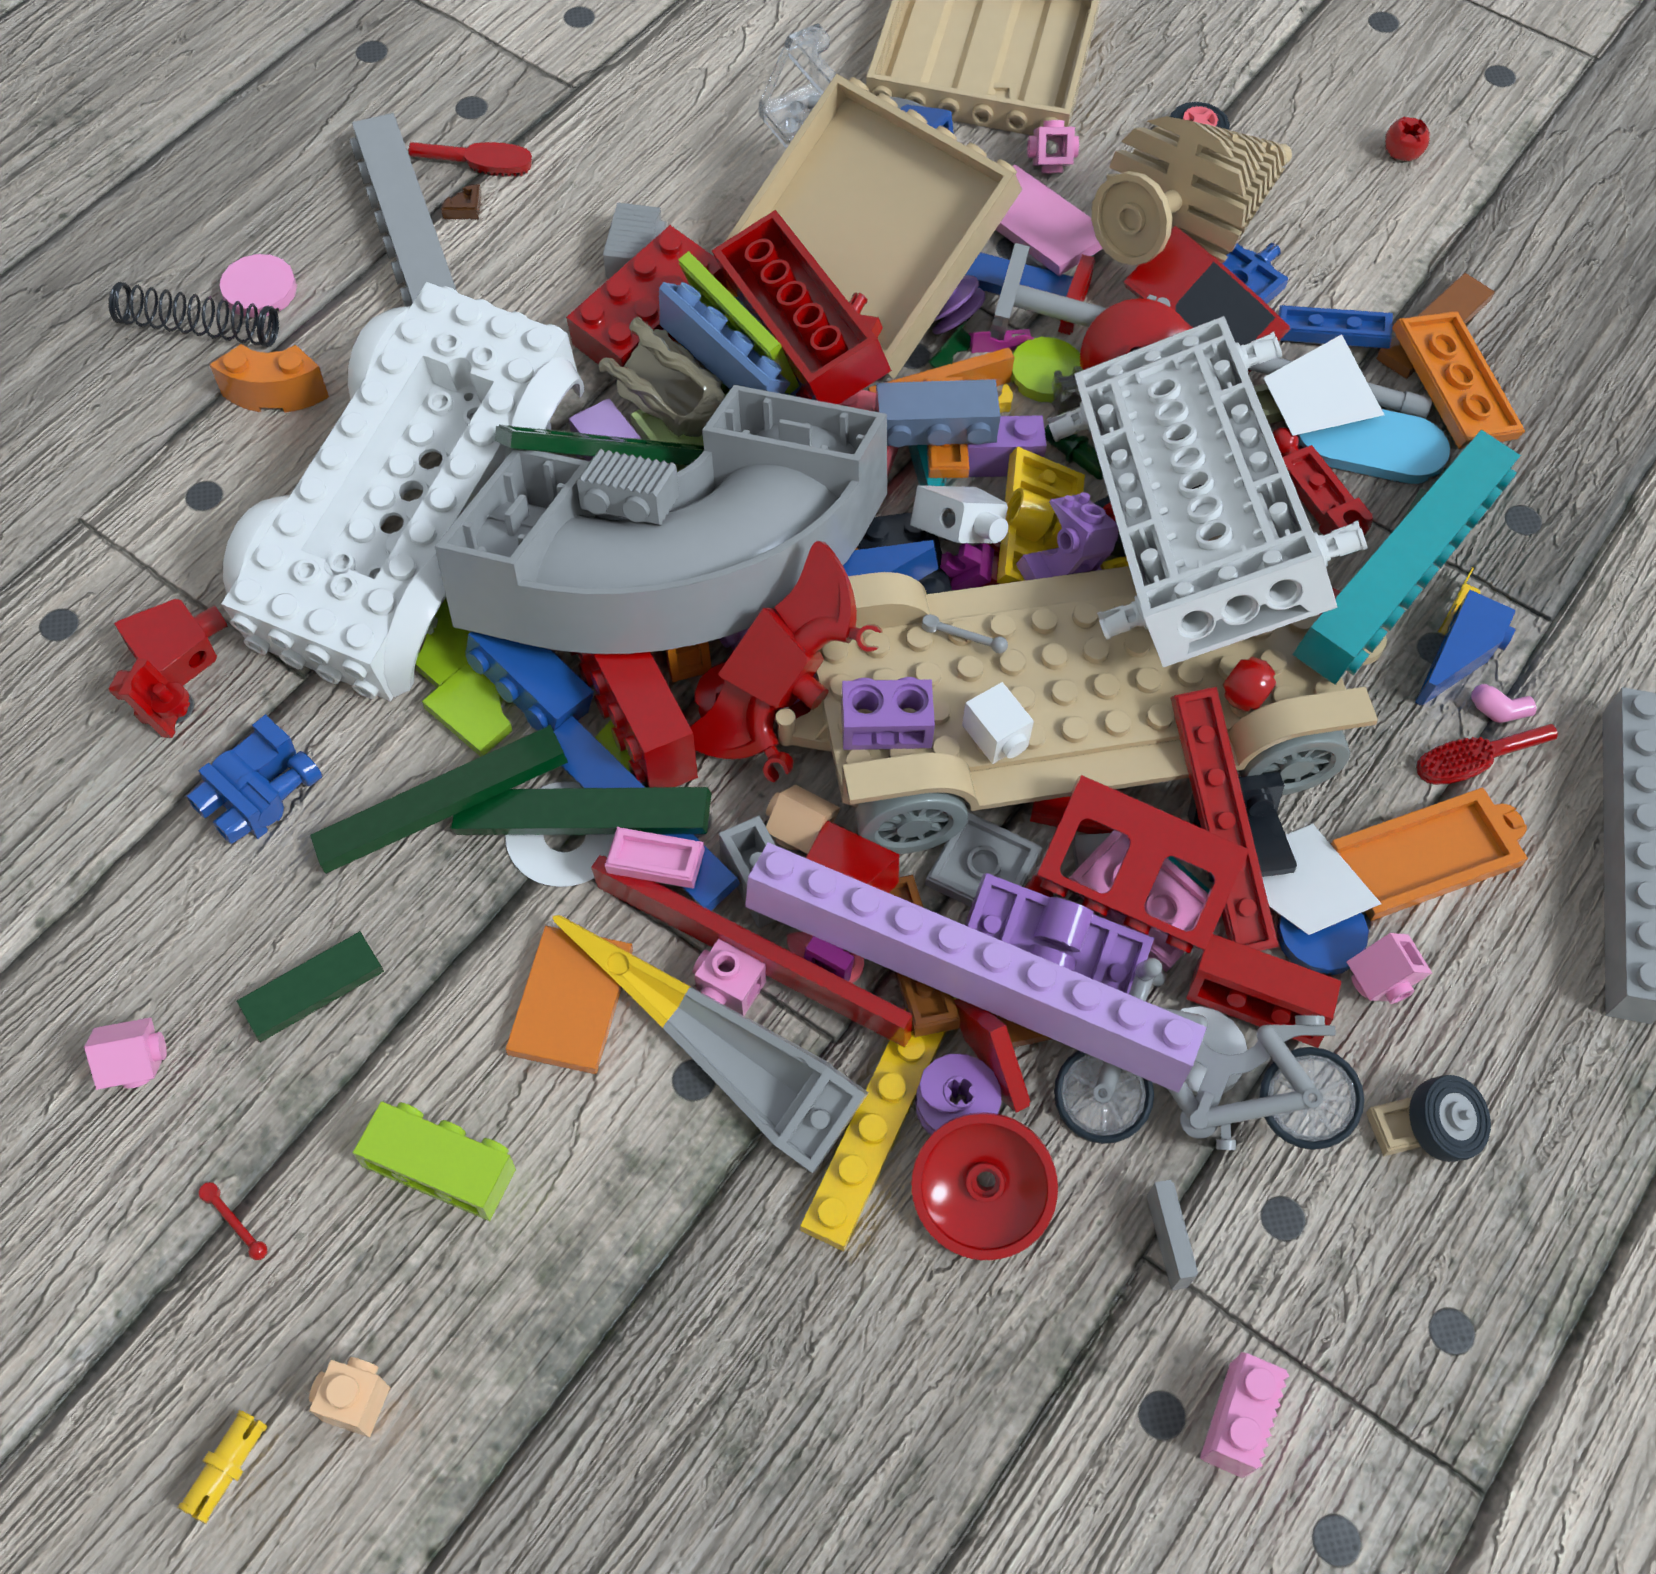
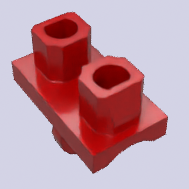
[109,659,190,738]

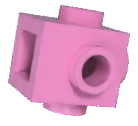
[1027,120,1079,173]

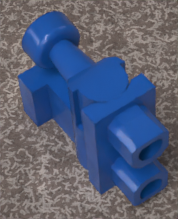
[186,714,323,844]

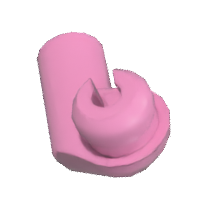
[1471,684,1536,723]

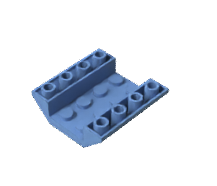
[659,282,813,400]

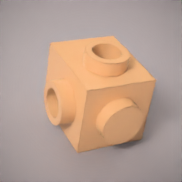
[766,784,840,854]
[309,1357,390,1438]

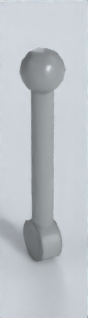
[922,614,1008,653]

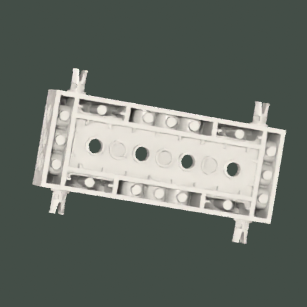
[1047,316,1367,667]

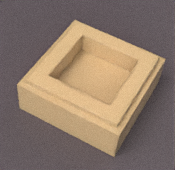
[1366,1097,1421,1156]

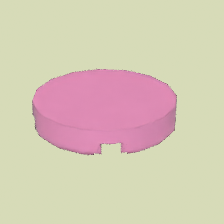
[219,254,297,317]

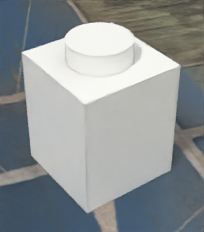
[962,682,1034,764]

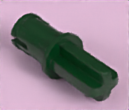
[1044,423,1104,480]

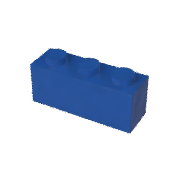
[465,632,594,731]

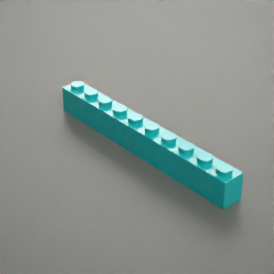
[1292,430,1521,685]

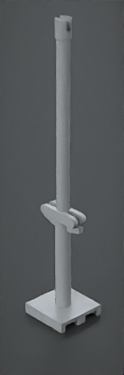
[990,243,1432,418]

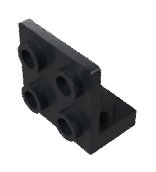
[1187,772,1297,883]

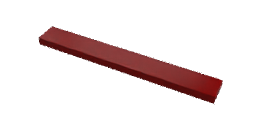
[591,855,913,1048]

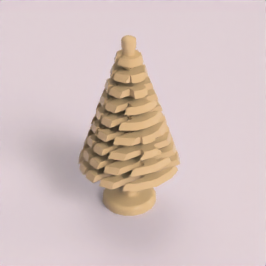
[1091,116,1292,266]

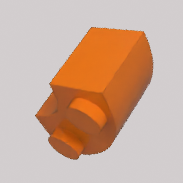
[209,344,329,413]

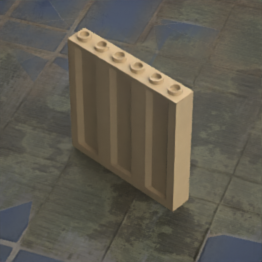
[866,0,1101,136]

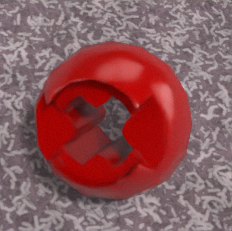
[1385,117,1430,162]
[1223,657,1277,712]

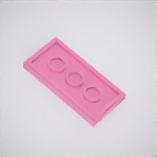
[996,165,1103,276]

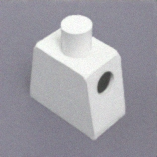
[910,485,1008,543]

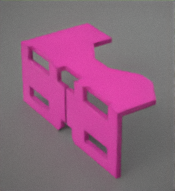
[968,329,1034,353]

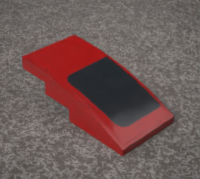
[1123,226,1290,374]

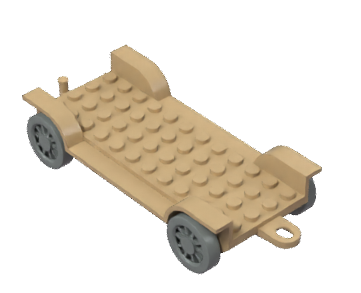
[776,535,1387,854]

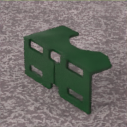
[928,315,973,368]

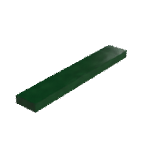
[494,424,704,465]
[310,725,568,874]
[451,787,712,835]

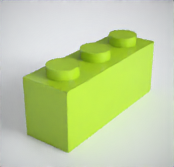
[353,1101,516,1222]

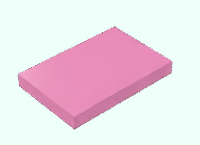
[1068,830,1208,972]

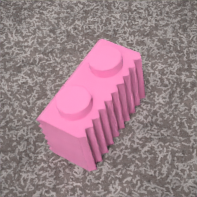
[1200,1352,1290,1478]

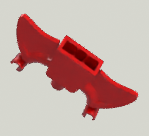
[690,541,883,782]

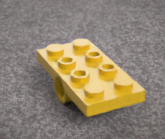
[997,446,1085,584]

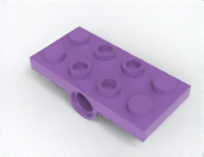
[965,873,1154,994]

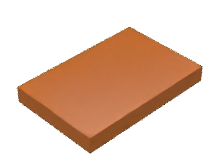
[505,925,633,1075]

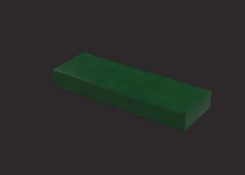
[237,931,384,1043]

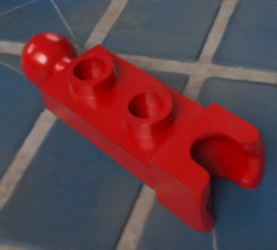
[1272,428,1373,536]

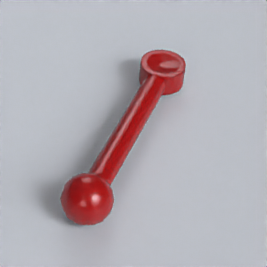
[199,1182,268,1260]

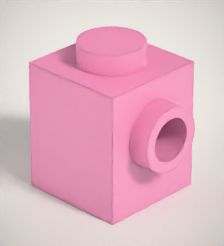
[1347,933,1432,1004]
[693,939,766,1016]
[84,1017,167,1090]

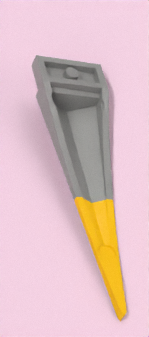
[552,915,869,1173]

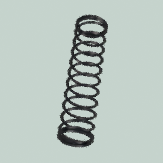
[108,282,279,347]

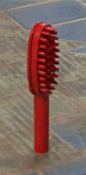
[409,142,532,177]
[1416,724,1558,785]

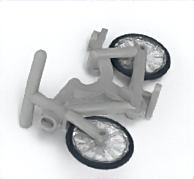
[1054,958,1364,1150]

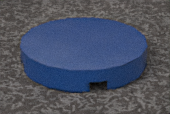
[1277,913,1369,975]

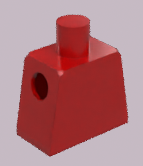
[114,599,228,686]
[806,821,900,893]

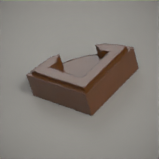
[441,184,482,219]

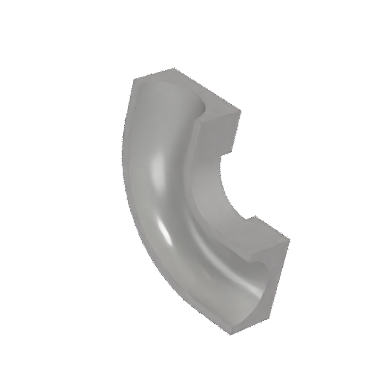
[435,385,887,654]

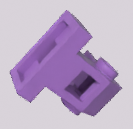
[1016,492,1119,581]

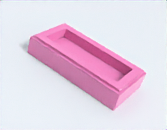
[605,827,705,889]

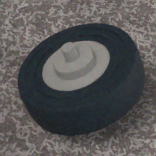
[1409,1075,1491,1162]

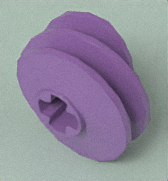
[932,275,986,335]
[915,1054,1001,1135]

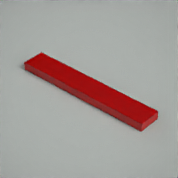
[1170,686,1279,951]

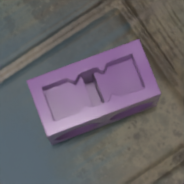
[841,677,935,750]

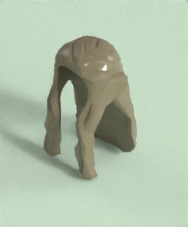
[599,317,725,437]

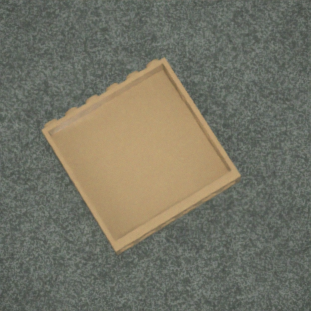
[725,73,1022,380]

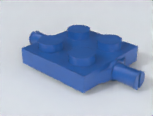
[1223,243,1289,304]

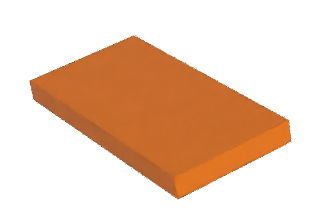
[1392,311,1525,449]

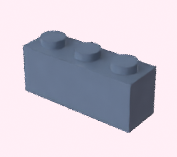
[875,379,1001,447]

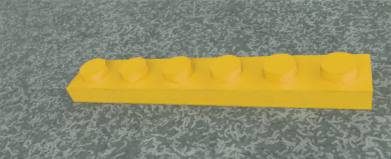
[800,998,955,1252]

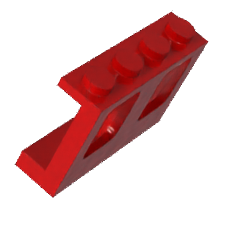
[1034,775,1250,954]

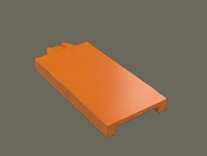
[1331,787,1528,921]

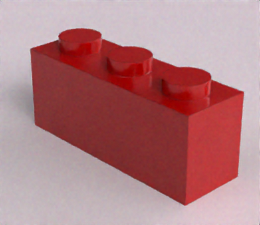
[1186,934,1341,1048]

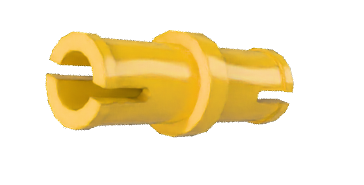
[177,1410,267,1524]

